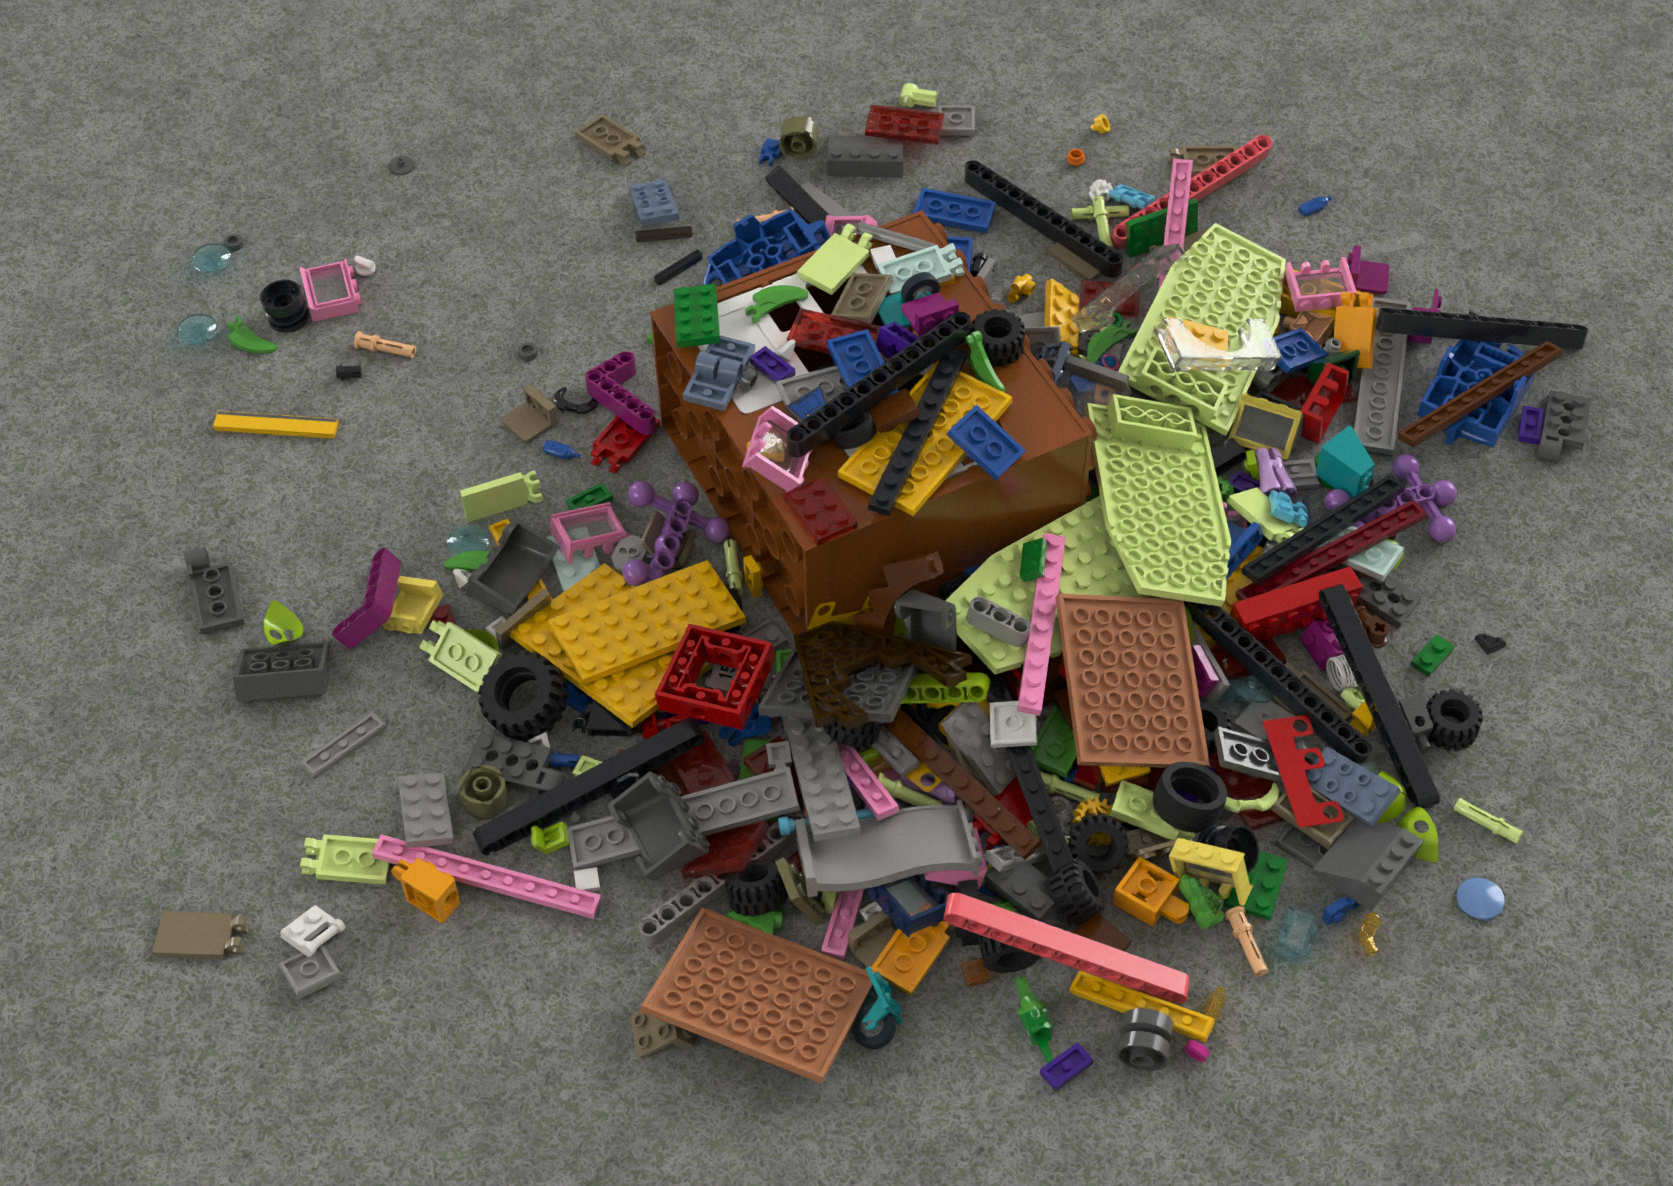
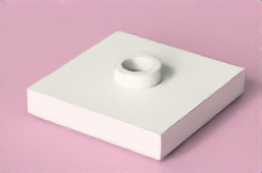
[990,701,1037,748]

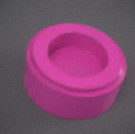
[1184,1040,1210,1062]

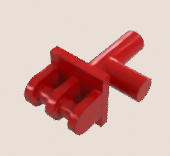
[641,712,689,739]

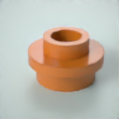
[1066,149,1085,166]

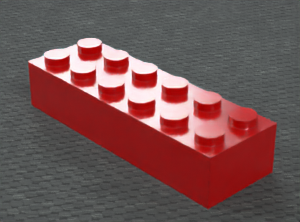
[1230,566,1363,647]

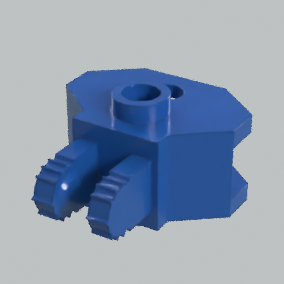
[719,702,771,747]

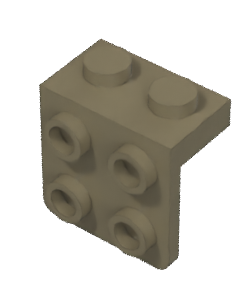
[501,384,558,443]
[641,511,697,568]
[1126,828,1177,861]
[848,910,896,968]
[630,1010,694,1058]

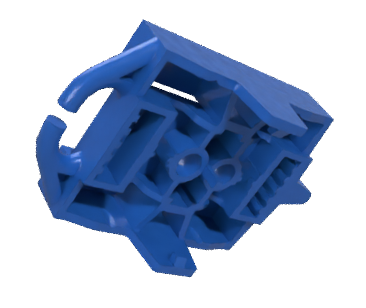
[703,208,831,285]
[1417,339,1536,447]

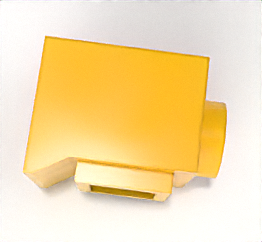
[1349,701,1376,737]

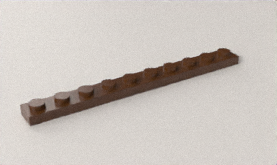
[1398,341,1563,448]
[882,708,1042,860]

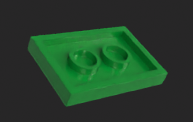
[1224,851,1288,921]

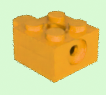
[1113,856,1189,927]
[391,858,461,924]

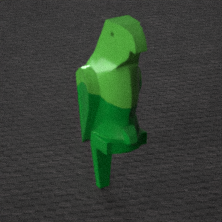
[1015,976,1053,1063]

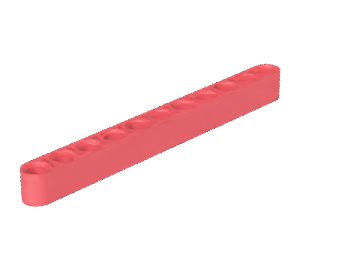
[1111,135,1272,249]
[944,893,1190,1003]

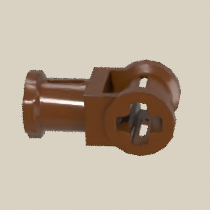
[1355,605,1390,648]

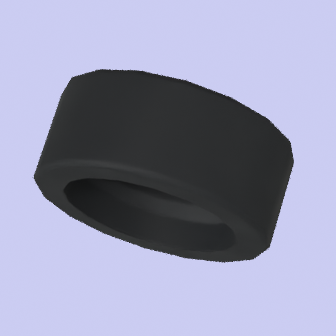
[833,412,876,449]

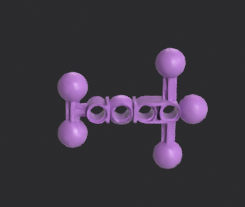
[1324,454,1457,543]
[623,480,731,587]

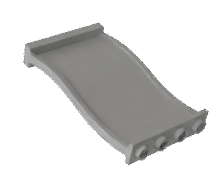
[795,800,982,897]

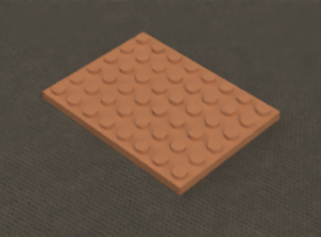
[1055,593,1210,768]
[641,907,873,1084]

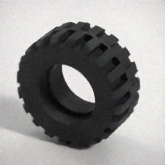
[478,650,569,741]

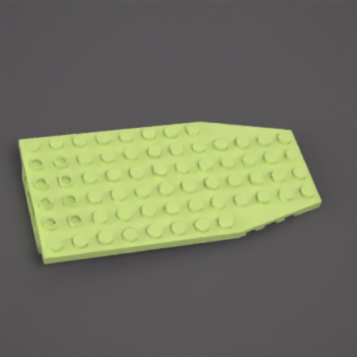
[1118,223,1286,436]
[1085,394,1231,607]
[945,496,1166,674]

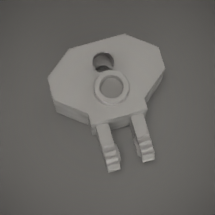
[611,535,662,576]

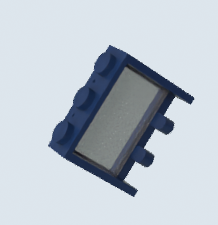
[867,874,946,937]

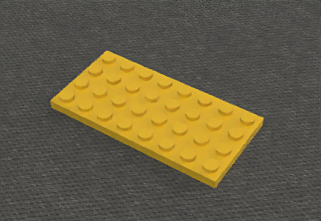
[838,360,1013,516]
[548,560,746,685]

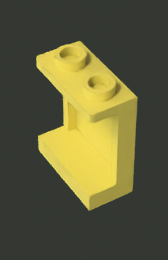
[382,576,444,634]

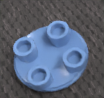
[1457,878,1505,921]

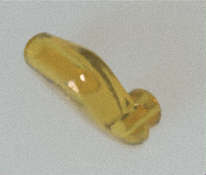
[1358,912,1381,957]

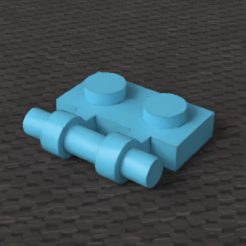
[1108,184,1156,209]
[1268,490,1309,527]

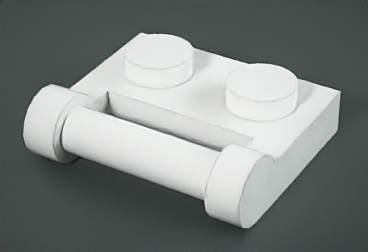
[280,905,346,957]

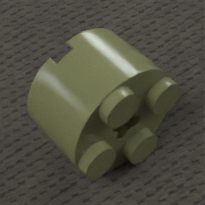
[779,116,819,160]
[459,765,508,819]

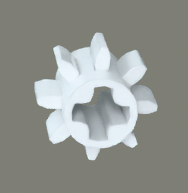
[1089,179,1113,202]

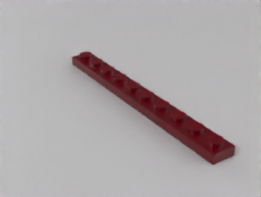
[1236,500,1427,601]

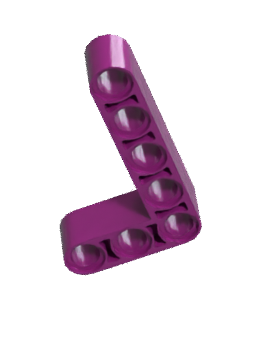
[585,351,657,435]
[332,547,401,649]

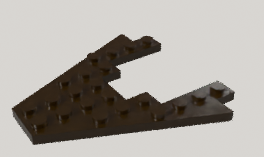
[793,621,972,730]

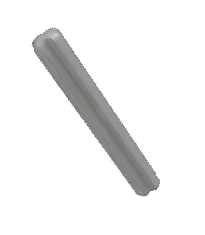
[856,222,936,251]

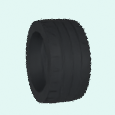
[1152,761,1227,833]

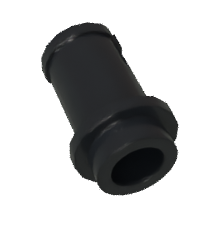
[970,253,987,277]
[336,364,361,380]

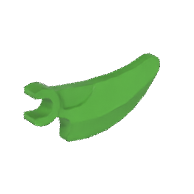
[745,285,809,324]
[227,316,277,354]
[1087,321,1138,363]
[965,331,1005,392]
[444,550,489,572]

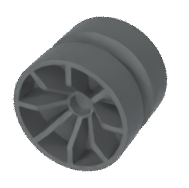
[1117,1008,1174,1071]

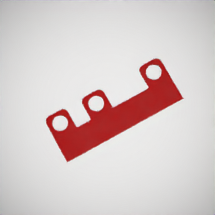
[1262,715,1344,828]

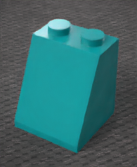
[1316,425,1375,498]

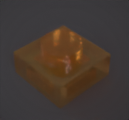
[961,958,990,988]

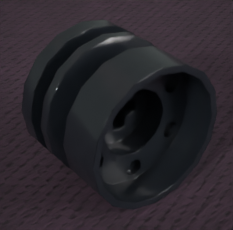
[260,279,310,333]
[1197,825,1259,875]

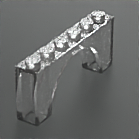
[1071,243,1189,334]
[1154,318,1282,371]

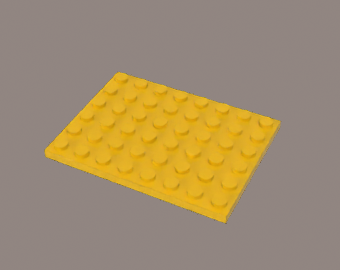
[510,563,712,728]

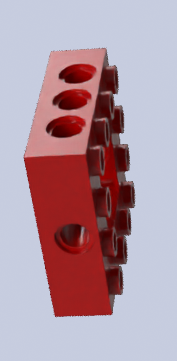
[655,624,776,730]

